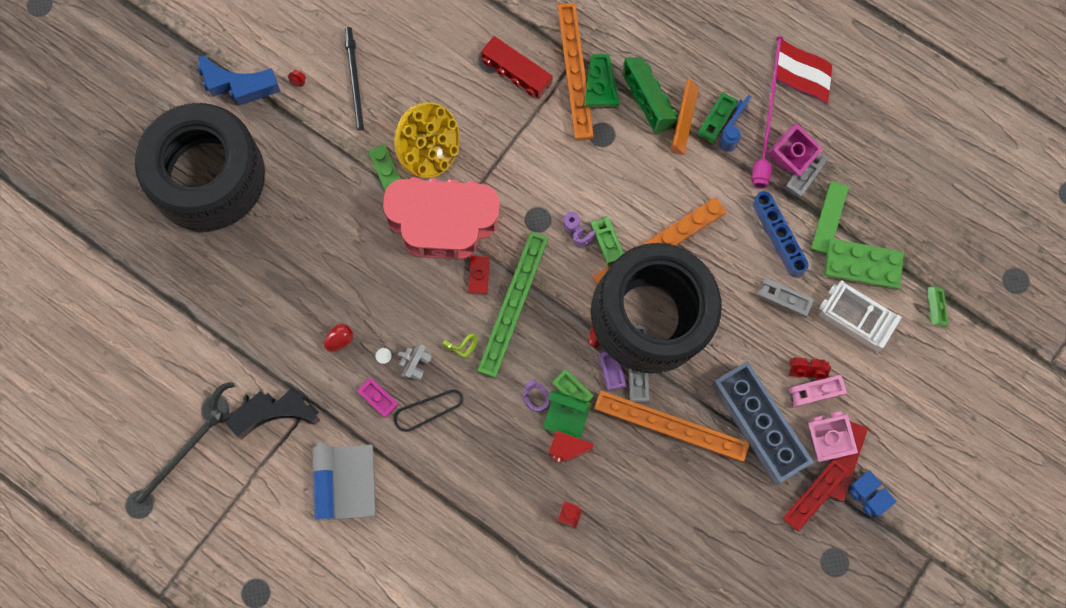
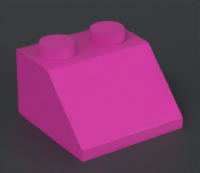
[766,123,823,176]

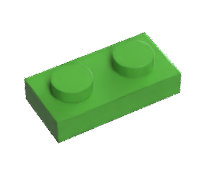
[927,286,948,328]
[552,369,594,402]

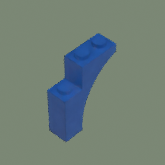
[197,55,281,106]

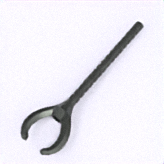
[135,382,249,504]

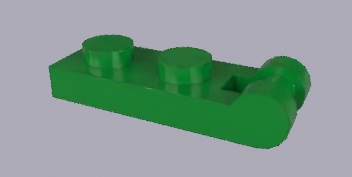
[697,92,738,144]

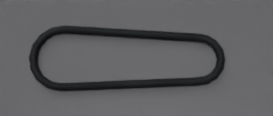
[394,389,463,432]

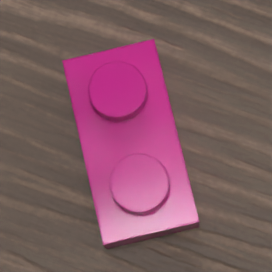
[357,377,399,419]

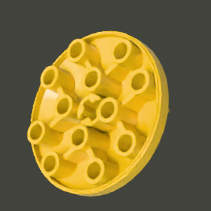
[394,102,460,178]

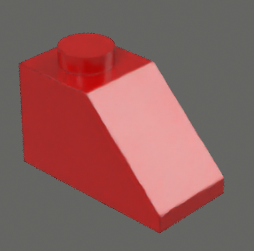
[548,431,594,463]

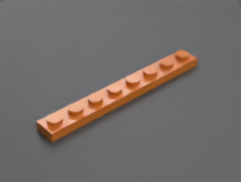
[557,3,593,141]
[592,197,727,285]
[594,390,750,463]

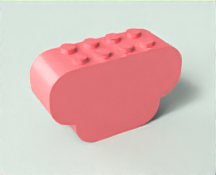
[383,177,499,259]

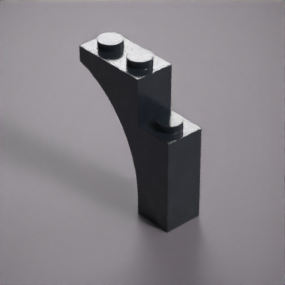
[225,388,320,440]

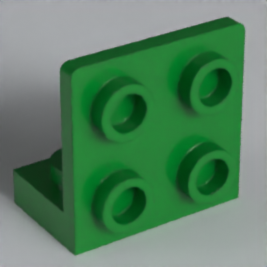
[543,390,592,439]

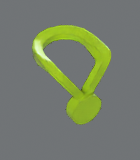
[442,333,478,358]

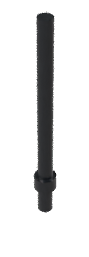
[345,27,364,130]

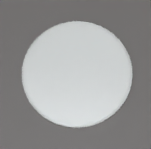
[376,348,391,364]

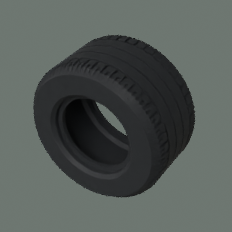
[135,103,265,231]
[591,243,722,373]

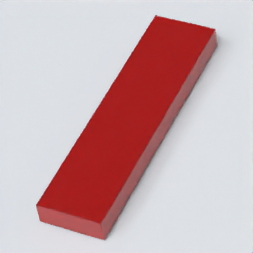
[830,421,868,502]
[783,459,850,532]

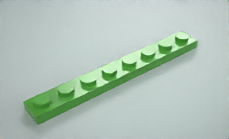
[477,232,549,379]

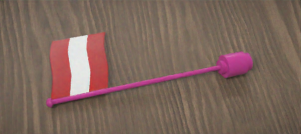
[751,36,833,189]

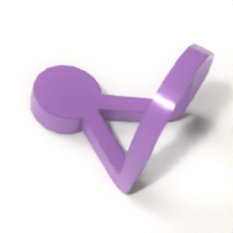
[522,380,550,412]

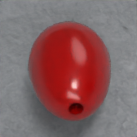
[324,324,354,352]

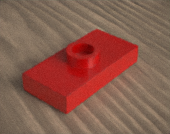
[468,256,490,295]

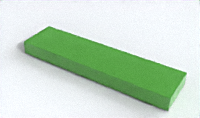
[810,181,849,255]

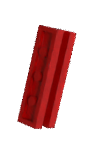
[481,36,553,99]

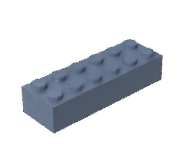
[711,361,813,485]

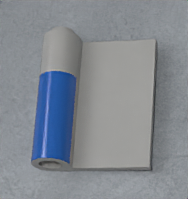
[312,443,376,521]

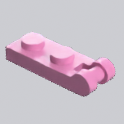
[788,375,847,408]

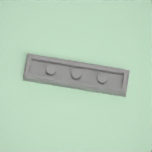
[628,326,650,403]

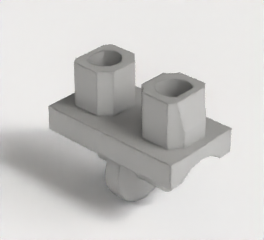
[397,344,432,380]

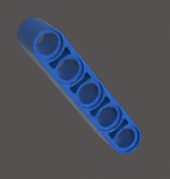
[753,191,809,278]

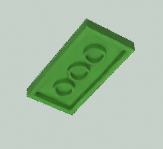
[824,238,904,290]

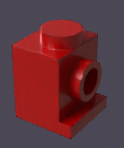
[557,501,582,529]

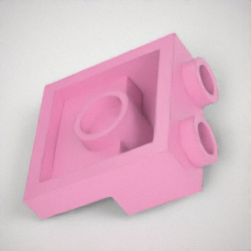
[808,411,858,462]

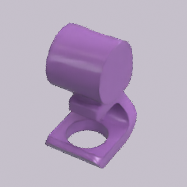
[563,212,595,248]

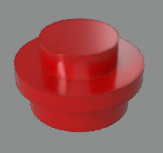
[288,70,306,87]

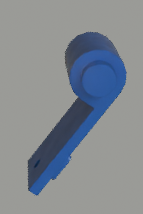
[719,94,751,152]

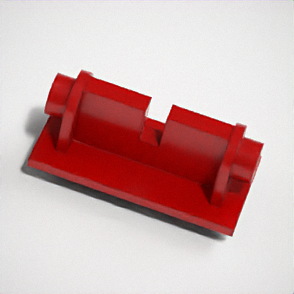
[788,357,831,379]

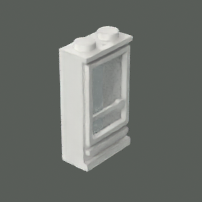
[818,280,902,353]

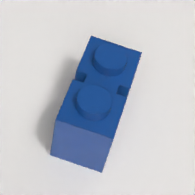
[848,470,897,518]

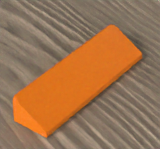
[671,79,699,155]

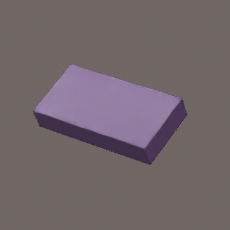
[598,352,626,392]

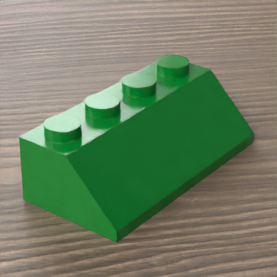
[622,57,678,135]

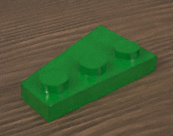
[584,54,620,107]

